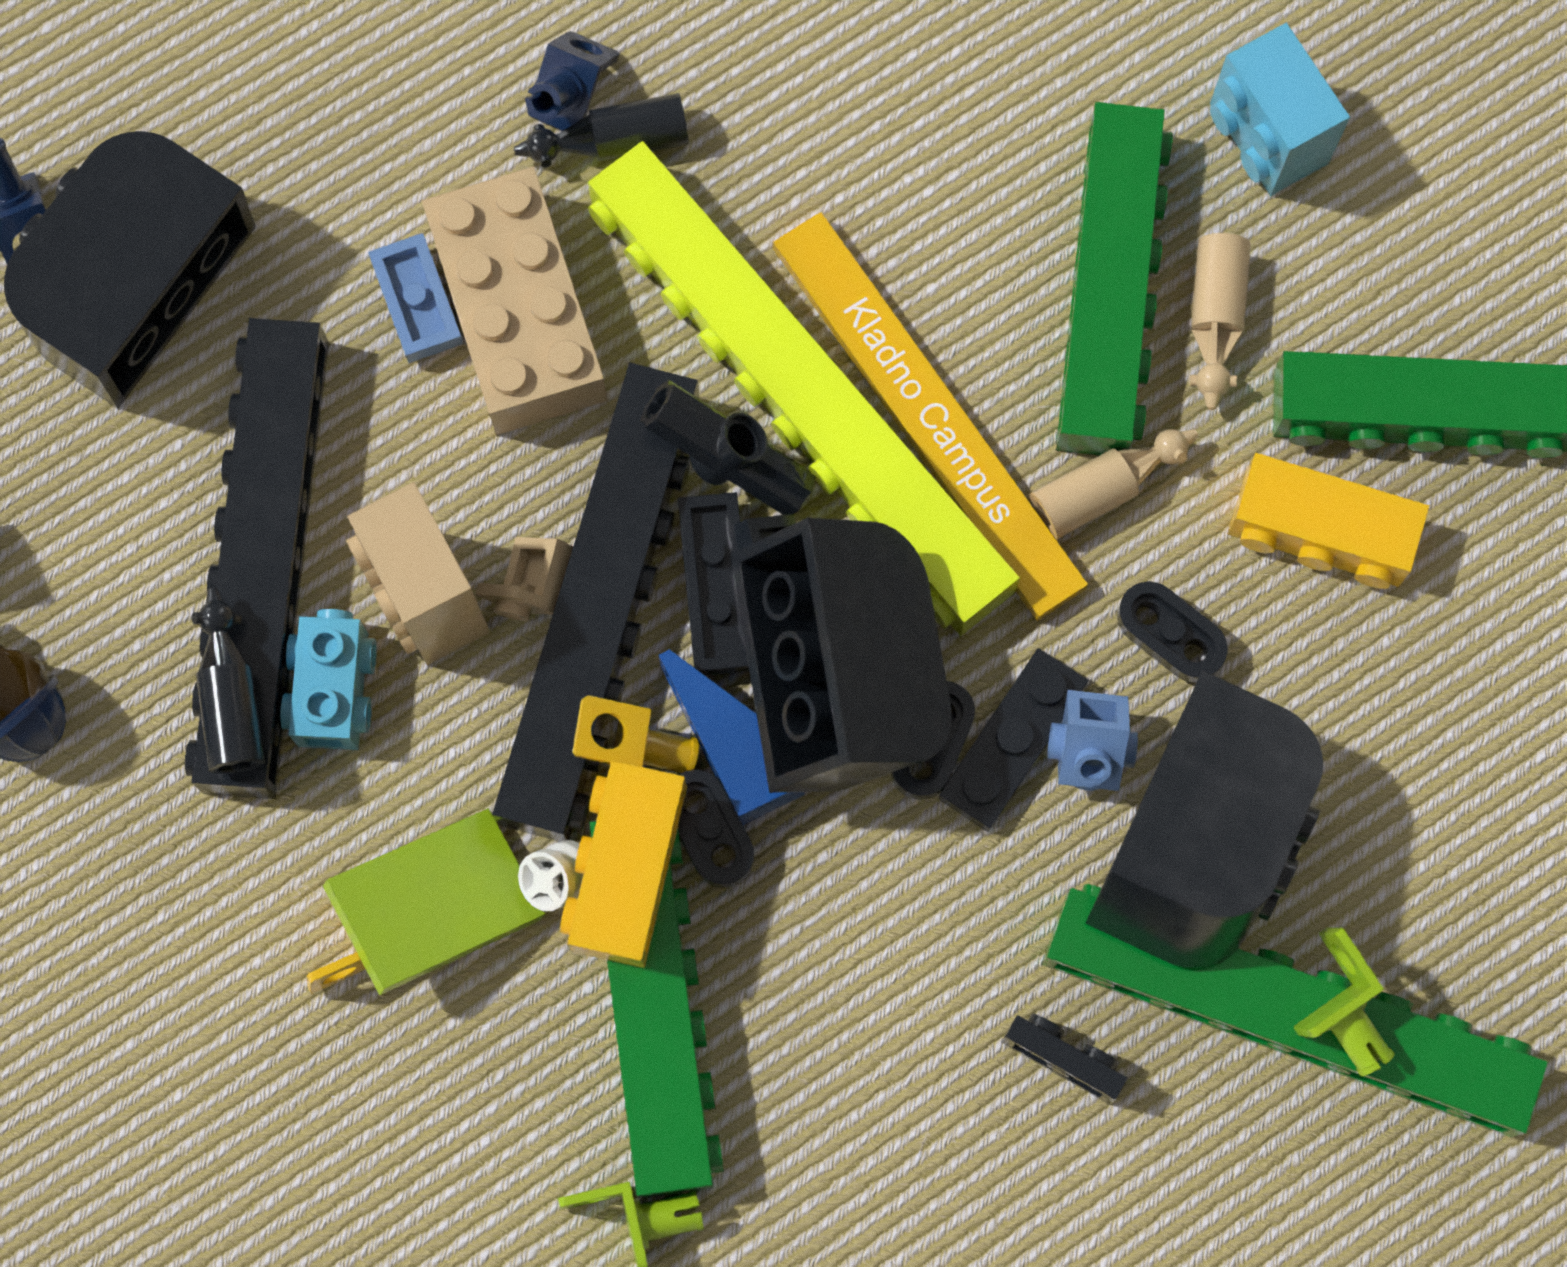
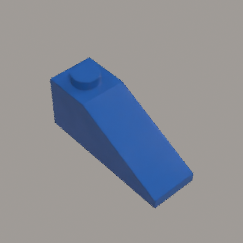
[659,649,805,825]

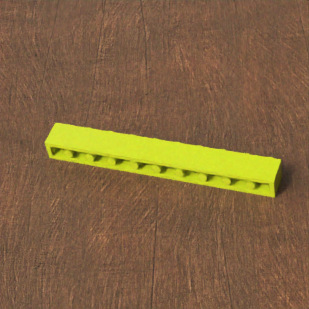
[588,141,1020,636]

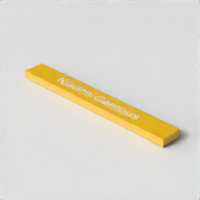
[773,212,1088,622]

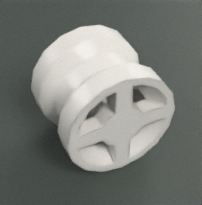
[518,840,584,911]

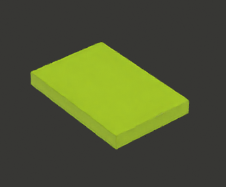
[323,808,545,995]

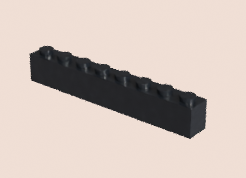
[185,318,329,799]
[492,362,707,842]

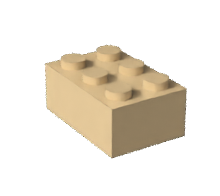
[345,482,491,666]

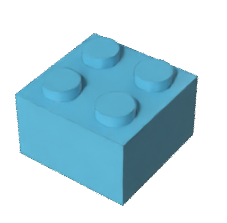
[1210,22,1350,196]

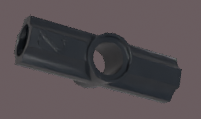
[640,379,816,515]

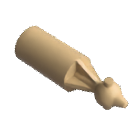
[1189,233,1251,410]
[1029,429,1198,540]

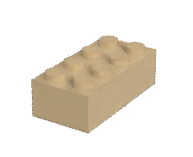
[421,166,608,436]

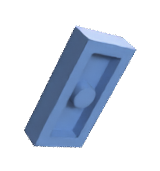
[368,233,464,363]

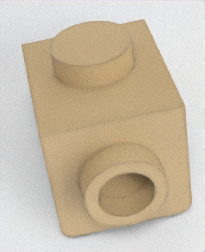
[475,537,573,621]

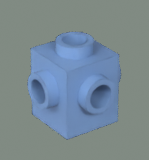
[1047,690,1138,791]

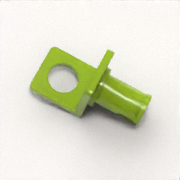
[1294,927,1395,1076]
[558,1181,704,1267]

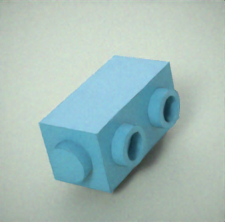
[281,609,377,750]

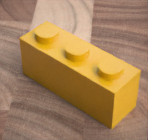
[1227,452,1430,589]
[560,760,687,968]

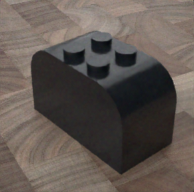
[4,131,256,409]
[730,517,952,793]
[1085,670,1323,968]

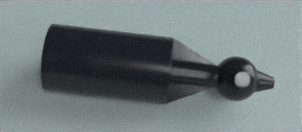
[514,93,689,167]
[191,588,265,774]

